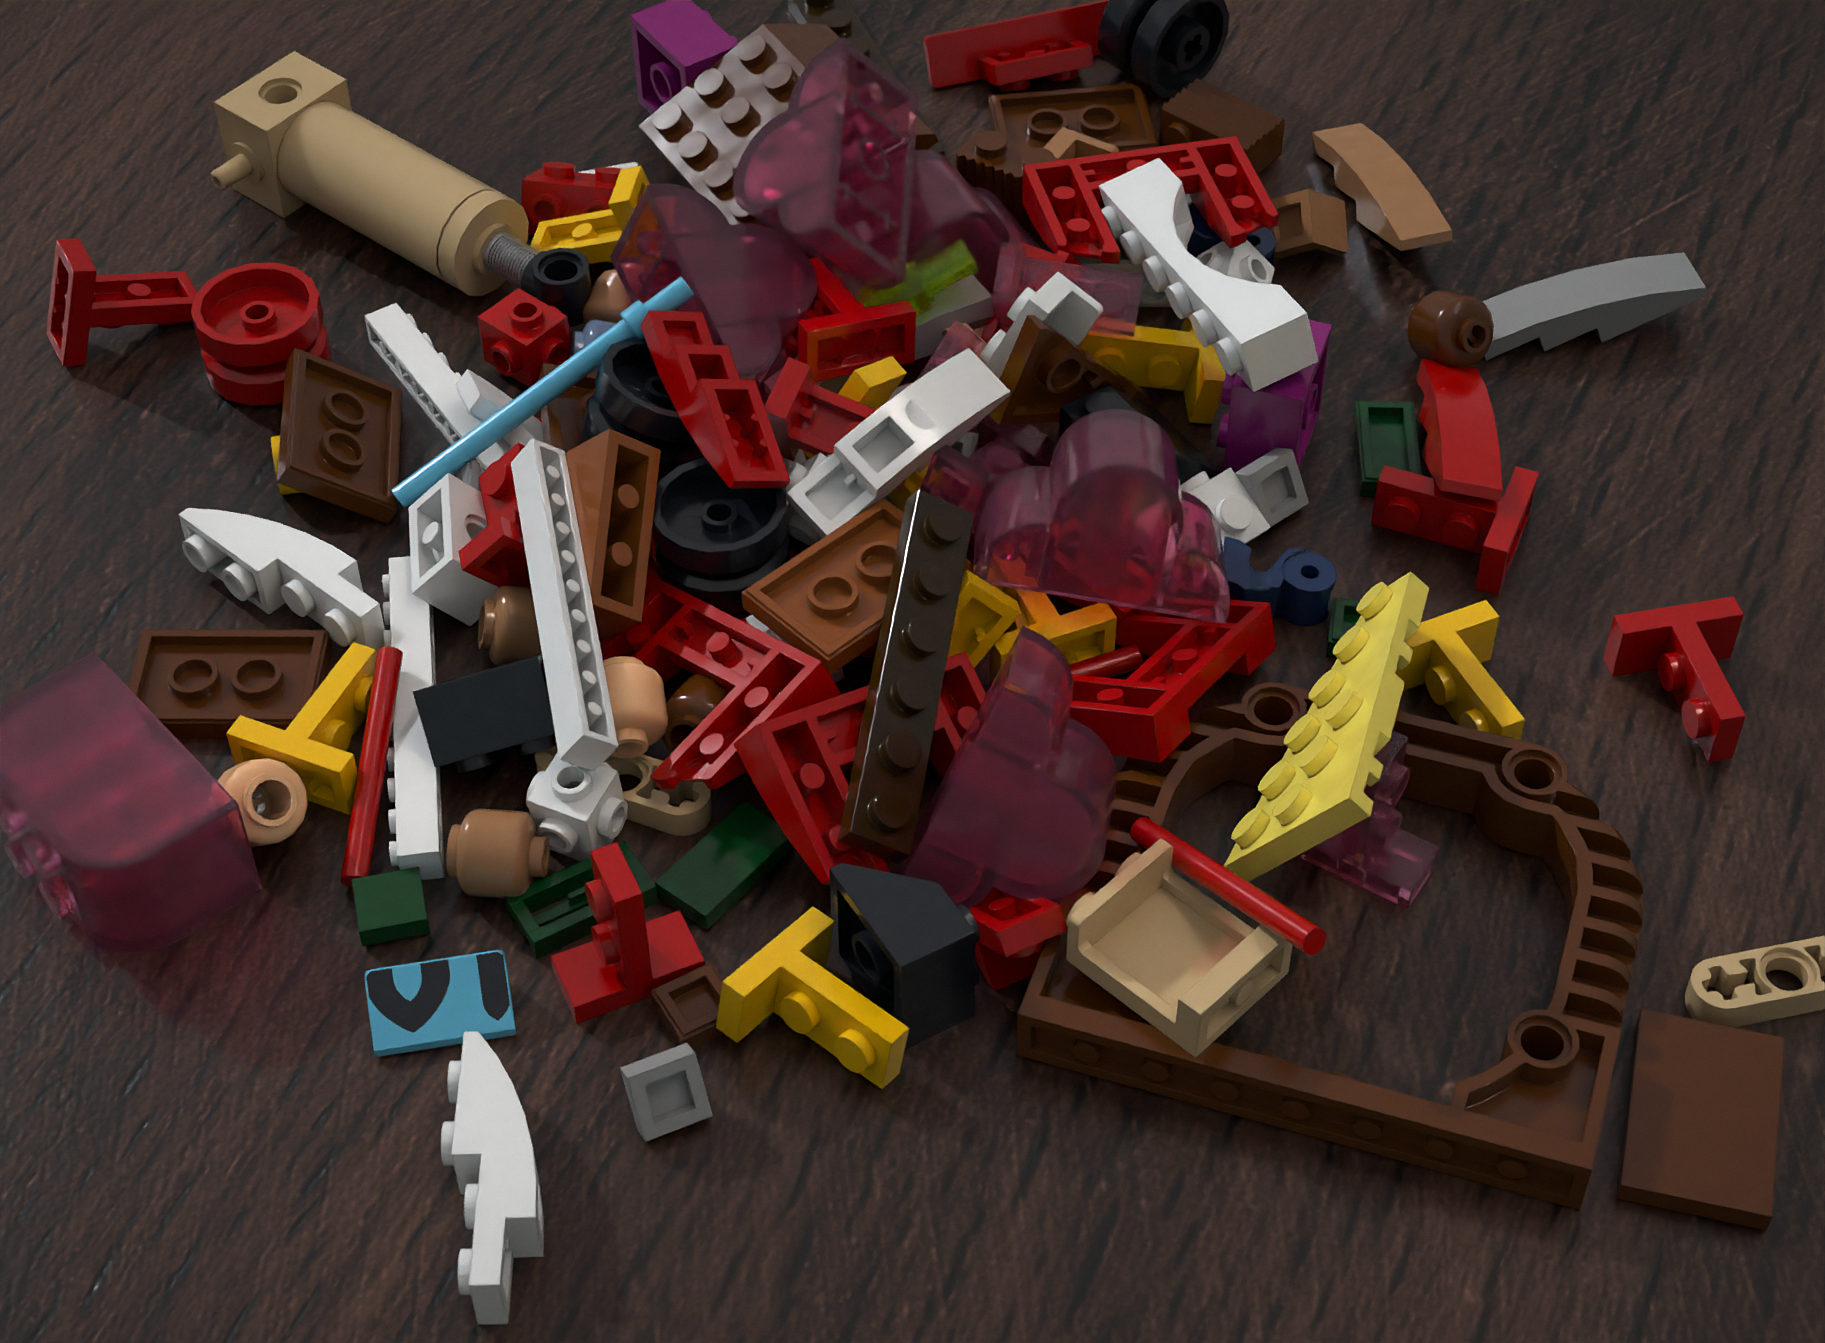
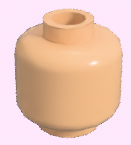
[603,656,668,758]
[210,758,308,847]

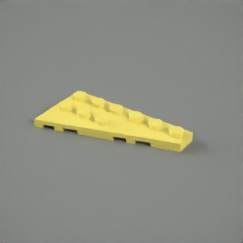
[1224,571,1429,882]

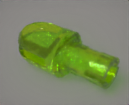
[856,239,979,316]

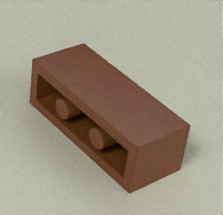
[566,429,661,641]

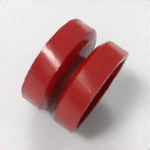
[191,263,332,406]

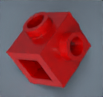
[477,288,571,388]

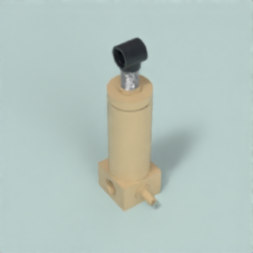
[211,51,592,327]

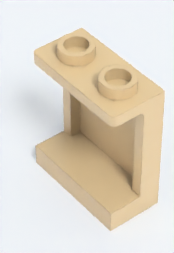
[1066,838,1292,1058]

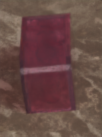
[0,652,262,953]

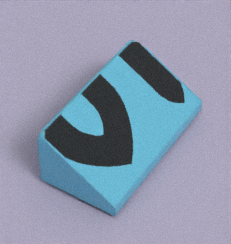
[365,950,516,1057]

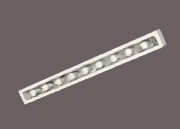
[364,303,512,473]
[511,438,618,772]
[382,556,445,880]

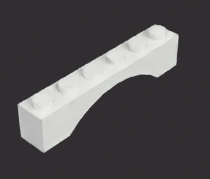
[1099,158,1319,392]

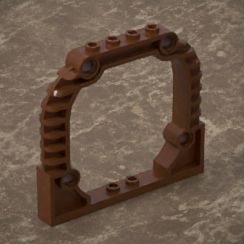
[1016,682,1644,1210]

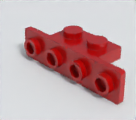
[923,0,1109,92]

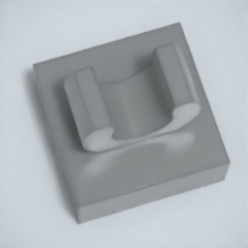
[1235,447,1309,527]
[620,1043,713,1142]

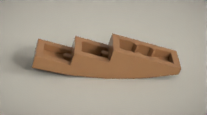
[1312,123,1452,251]

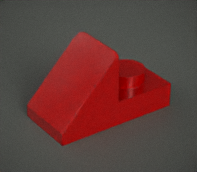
[951,877,1068,989]

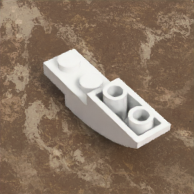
[787,348,1011,538]
[178,508,385,653]
[441,1031,544,1325]

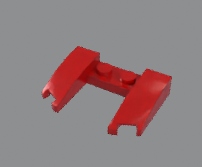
[1022,136,1279,264]
[600,580,842,789]
[1008,594,1276,763]
[734,651,1037,885]

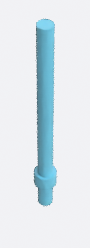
[391,276,695,509]

